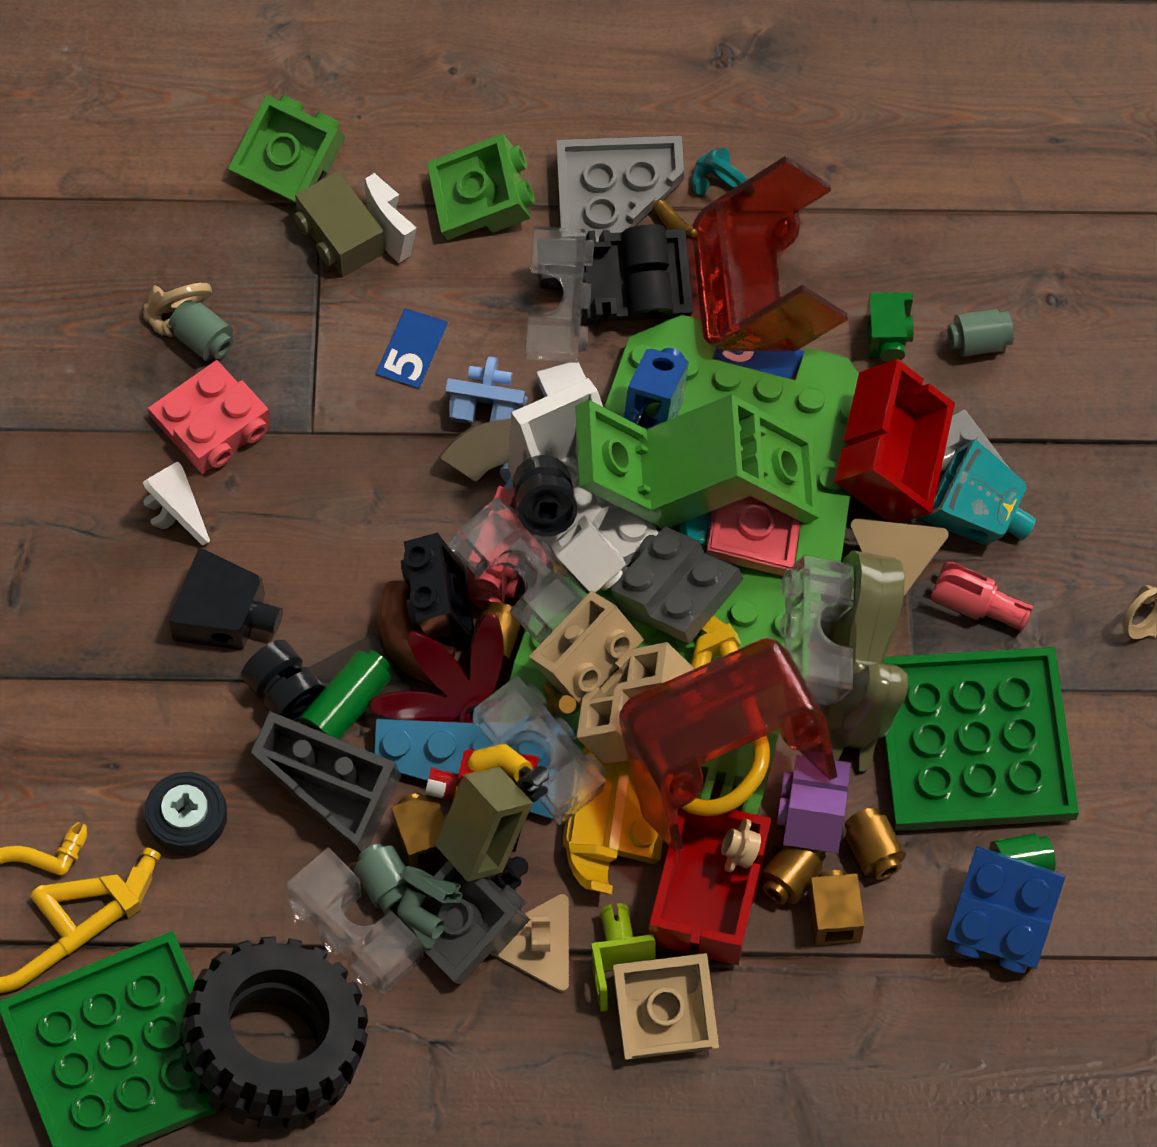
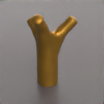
[652,199,703,238]
[533,682,578,726]

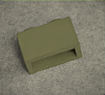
[294,171,385,277]
[435,767,533,882]

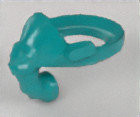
[691,147,755,195]

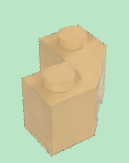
[577,642,695,764]

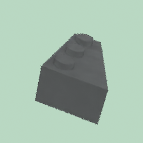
[251,711,401,854]

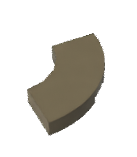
[439,418,511,482]

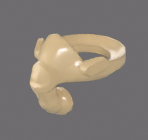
[142,283,212,337]
[1122,585,1157,639]

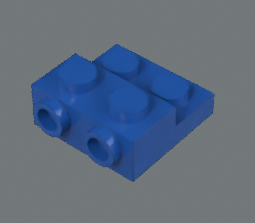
[947,846,1066,973]

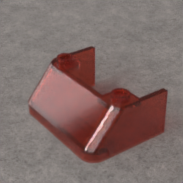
[692,155,848,352]
[619,638,838,851]

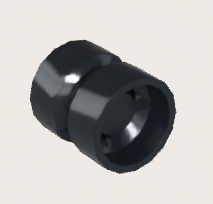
[513,455,577,537]
[241,640,325,722]

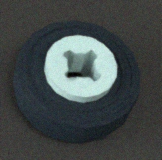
[144,772,227,854]

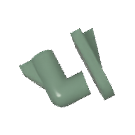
[397,866,463,949]

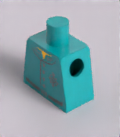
[923,439,1036,545]

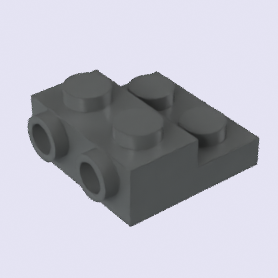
[610,526,743,644]
[395,860,531,985]

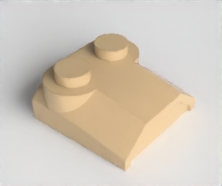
[612,953,719,1060]

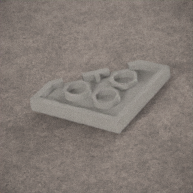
[556,136,684,242]

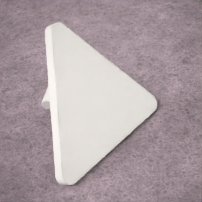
[143,462,210,546]

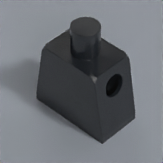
[169,548,283,650]

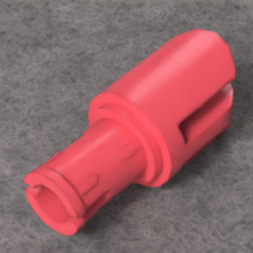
[931,561,1033,632]

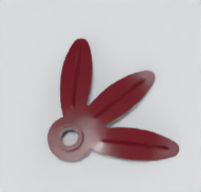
[369,613,504,724]

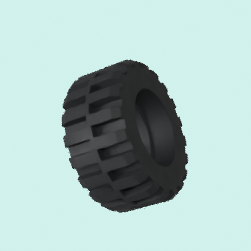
[179,936,368,1130]

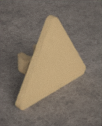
[851,518,949,596]
[490,894,569,993]

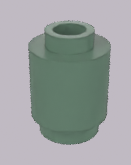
[169,300,233,361]
[947,308,1014,357]
[354,844,415,916]

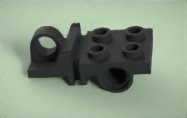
[536,224,693,325]

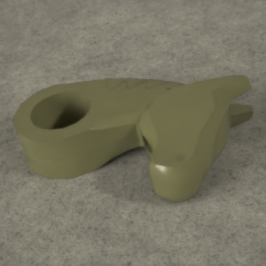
[823,550,908,772]

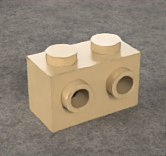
[529,591,644,706]

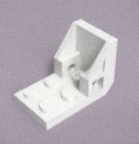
[508,378,659,566]

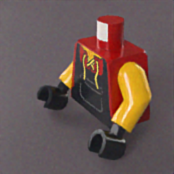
[425,744,549,889]

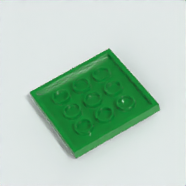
[883,647,1079,831]
[0,931,225,1147]

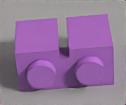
[777,755,851,853]

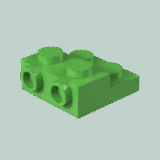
[228,95,346,203]
[427,133,535,240]

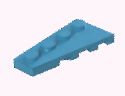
[375,719,559,819]

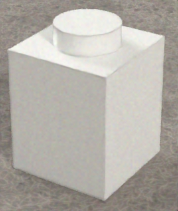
[551,515,626,592]

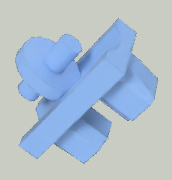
[445,356,528,424]

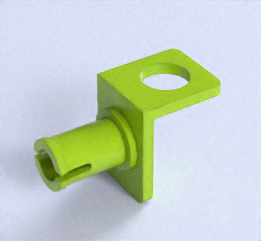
[591,903,655,1012]

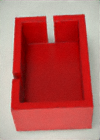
[834,359,955,523]
[649,807,772,966]

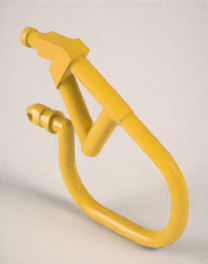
[632,615,770,816]
[0,822,161,993]

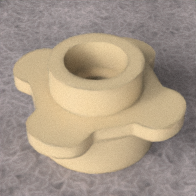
[721,818,761,873]

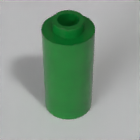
[299,650,392,740]

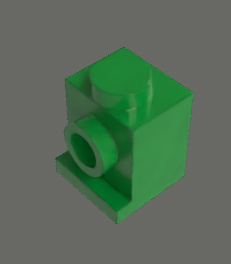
[866,292,914,362]

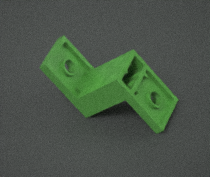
[575,394,819,528]

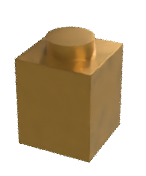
[391,793,448,869]
[808,870,865,946]

